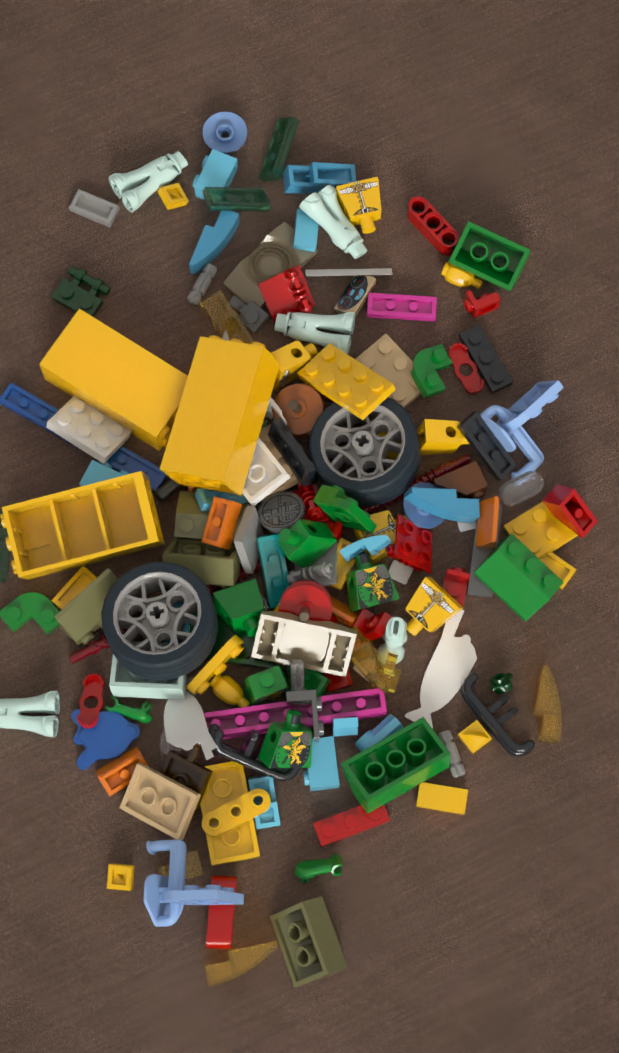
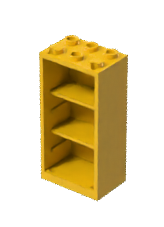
[39,309,188,451]
[160,335,280,496]
[0,471,165,580]

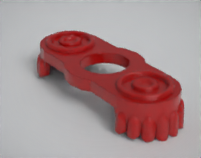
[448,343,484,394]
[77,673,104,729]

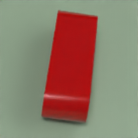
[407,196,459,256]
[206,875,237,950]

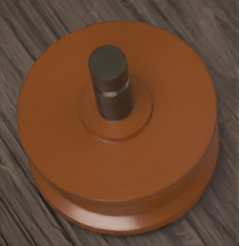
[273,384,327,438]

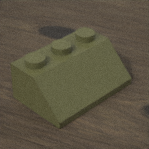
[174,491,250,542]
[163,538,241,588]
[54,568,118,647]
[269,896,348,988]

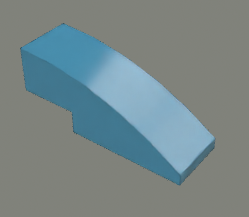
[283,162,356,194]
[189,208,240,274]
[404,488,480,523]

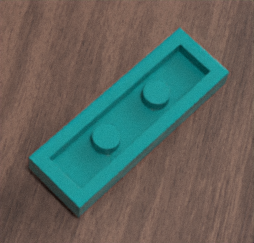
[256,533,290,608]

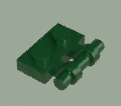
[51,266,111,317]

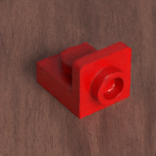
[463,290,501,319]
[442,567,470,606]
[352,608,392,641]

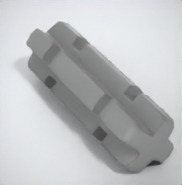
[187,263,217,306]
[291,659,304,688]
[438,730,465,778]

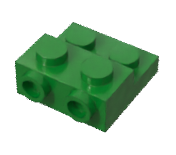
[313,485,377,534]

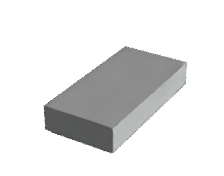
[69,189,120,228]

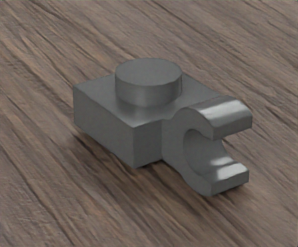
[228,295,271,333]

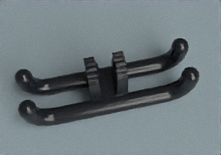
[461,672,535,756]
[209,724,301,781]

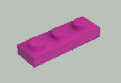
[367,293,437,322]

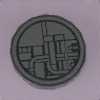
[258,492,306,533]

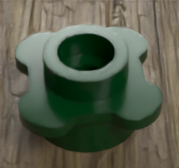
[488,673,513,694]

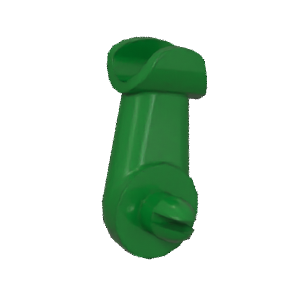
[105,696,152,723]
[294,854,343,884]

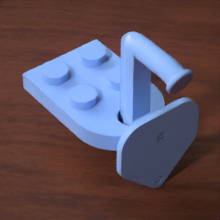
[480,380,564,485]
[144,839,244,927]

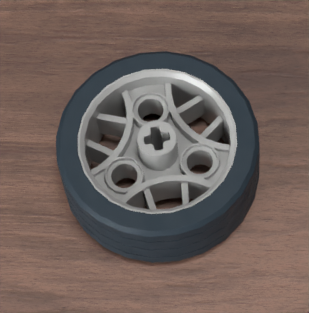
[309,397,421,507]
[101,561,218,681]

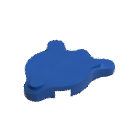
[71,709,140,770]

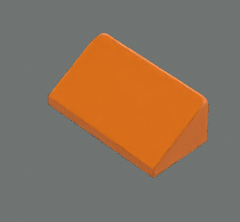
[201,496,242,550]
[476,496,499,549]
[330,595,359,627]
[95,747,149,796]

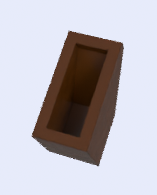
[432,461,488,499]

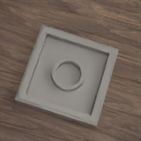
[234,506,265,574]

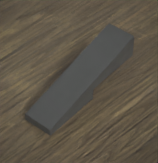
[466,501,502,598]

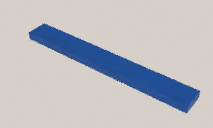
[0,382,168,493]

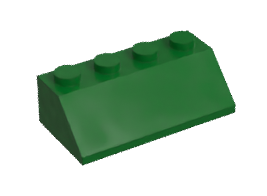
[341,717,451,814]

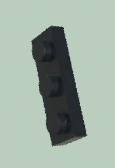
[459,324,513,394]
[457,411,517,480]
[268,418,316,487]

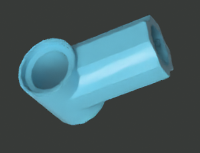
[355,714,404,752]

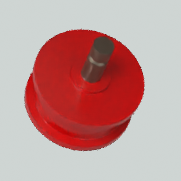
[278,580,332,622]

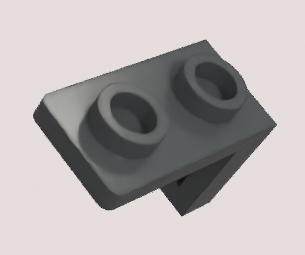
[286,687,324,742]

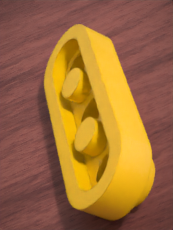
[187,635,244,695]
[202,789,271,837]

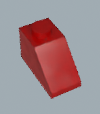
[542,484,598,538]

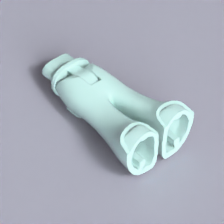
[109,151,188,213]
[299,185,368,259]
[274,312,355,354]
[376,617,407,666]
[0,691,60,737]

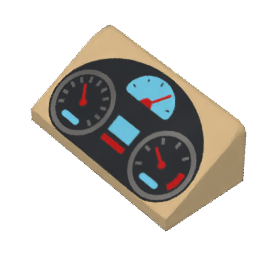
[334,275,376,318]

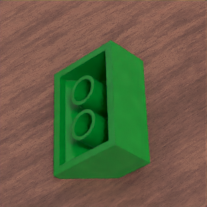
[448,221,531,292]
[473,533,564,622]

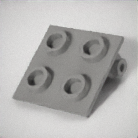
[287,541,337,587]

